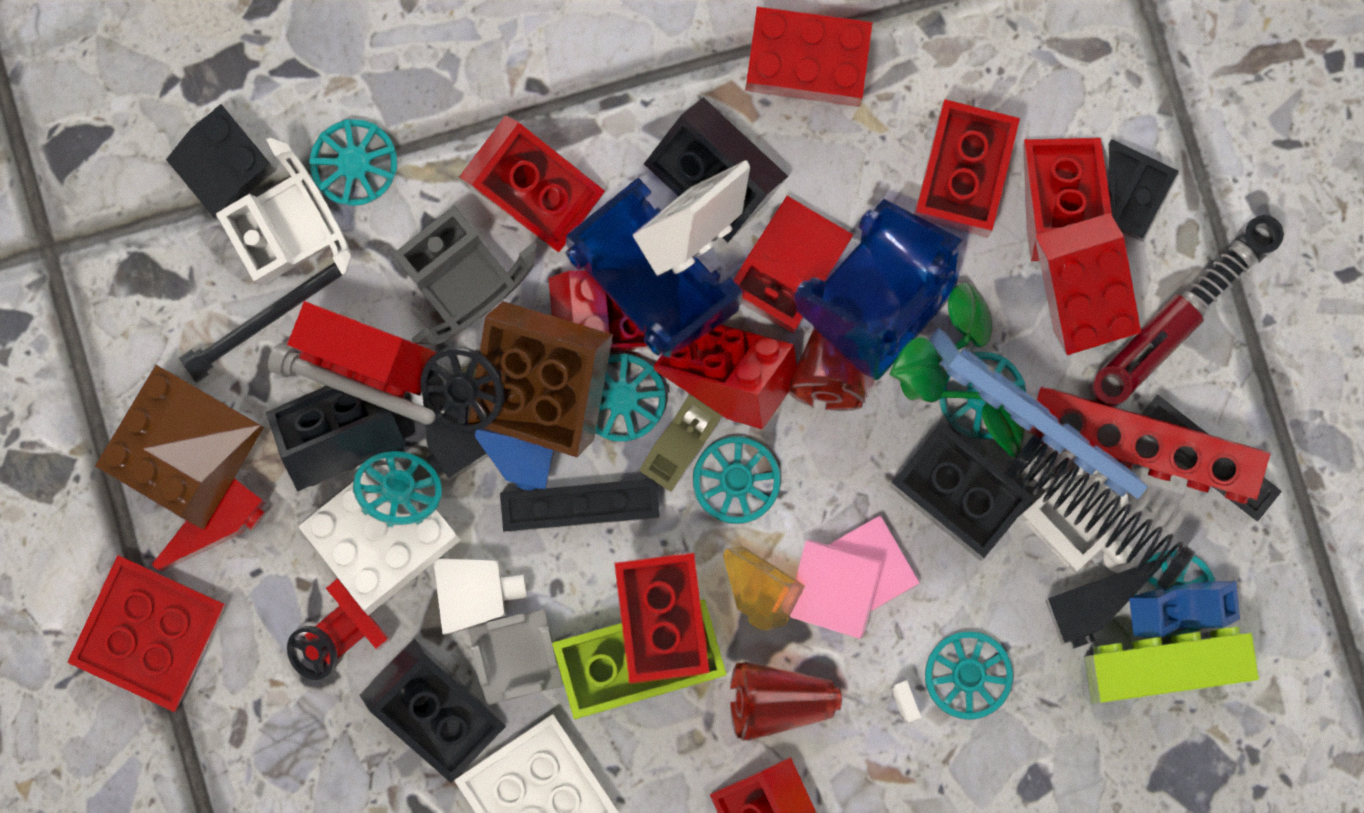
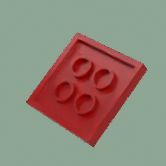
[67,555,226,712]

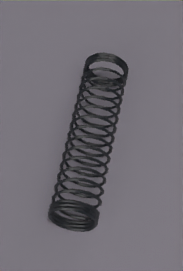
[1006,434,1195,591]

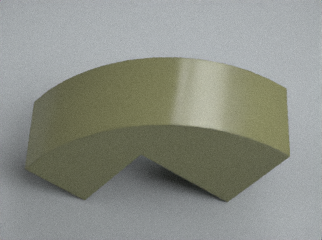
[639,394,723,492]

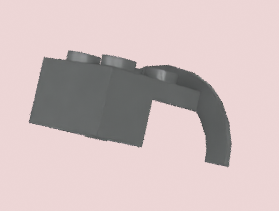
[393,206,537,345]

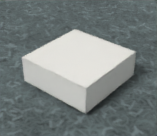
[891,681,921,723]

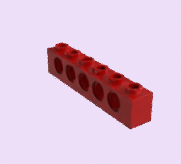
[1027,386,1271,504]

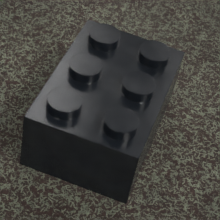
[889,422,1034,561]

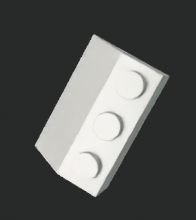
[633,160,750,275]

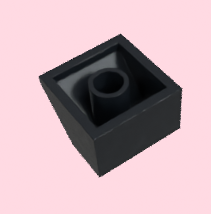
[166,104,275,220]

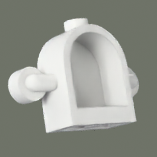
[1019,456,1135,574]

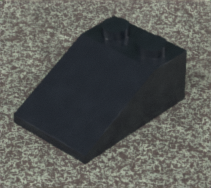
[360,638,506,783]

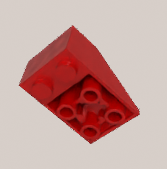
[727,196,853,335]
[548,269,679,352]
[653,316,798,430]

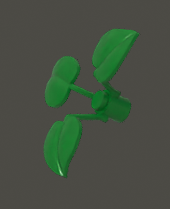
[889,281,1024,458]

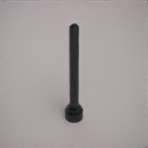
[179,262,343,384]

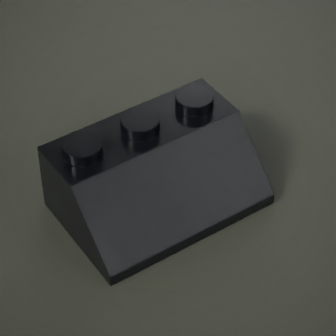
[644,97,789,243]
[266,381,406,492]

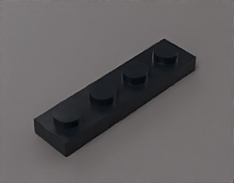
[1141,394,1282,522]
[500,479,660,533]

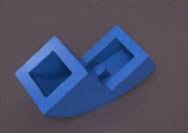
[1129,581,1240,637]

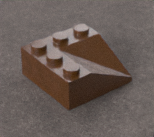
[468,301,613,457]
[95,365,264,530]

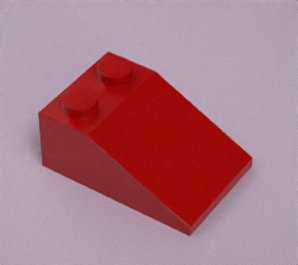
[459,115,605,253]
[1023,138,1112,262]

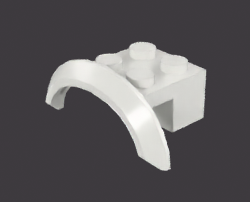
[216,138,351,285]

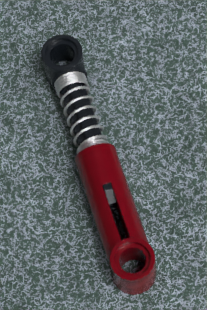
[1089,215,1284,407]

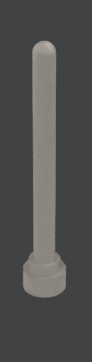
[268,343,435,425]

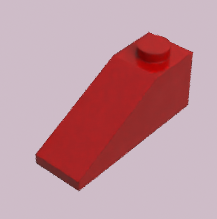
[151,478,267,571]

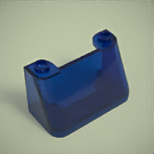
[565,177,743,357]
[794,199,963,380]

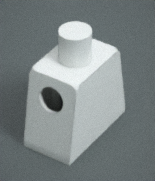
[434,559,527,635]

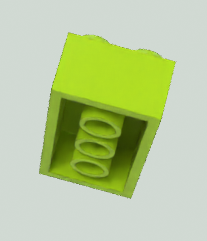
[552,599,727,720]
[1084,626,1259,704]

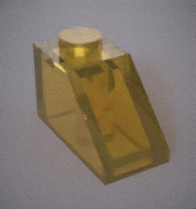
[723,546,806,631]

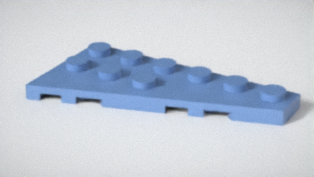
[929,328,1148,499]

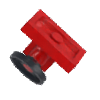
[287,578,391,680]

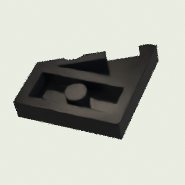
[1108,139,1179,242]

